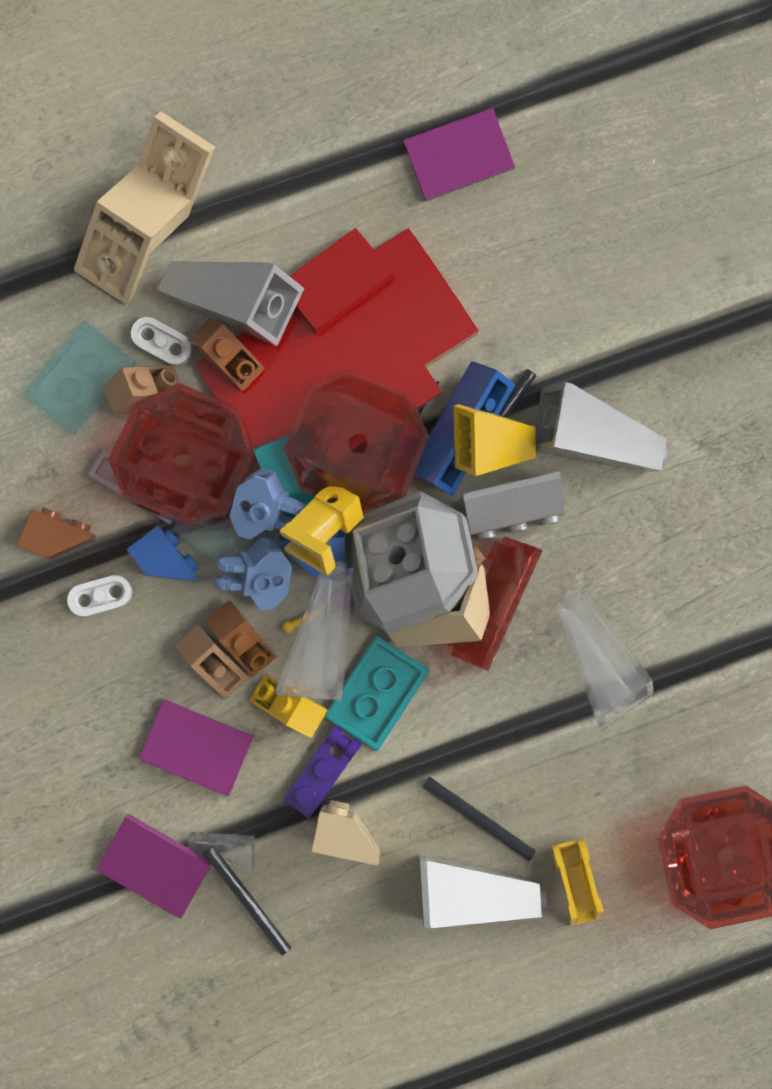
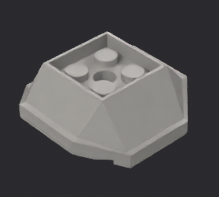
[346,491,479,633]

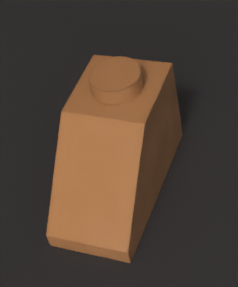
[175,624,249,700]

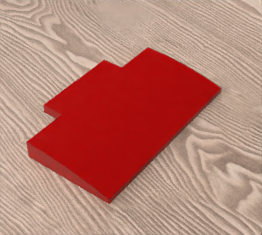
[194,228,479,466]

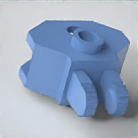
[229,467,307,540]
[215,537,292,610]

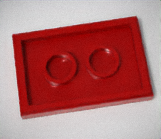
[290,227,394,334]

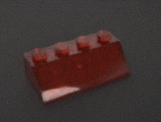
[447,536,543,671]

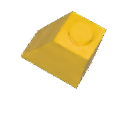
[453,404,537,476]

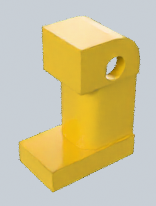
[280,486,364,576]
[551,838,604,927]

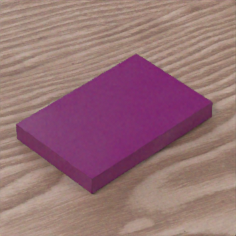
[403,108,515,202]
[139,699,254,797]
[97,814,211,919]

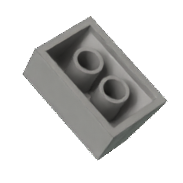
[460,472,565,541]

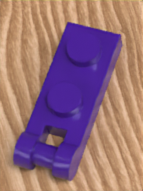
[283,726,362,818]

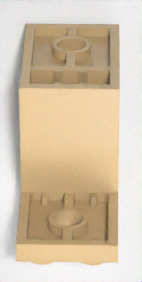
[74,111,215,305]

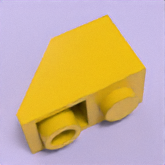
[249,673,327,738]

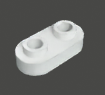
[131,317,192,366]
[67,575,133,617]

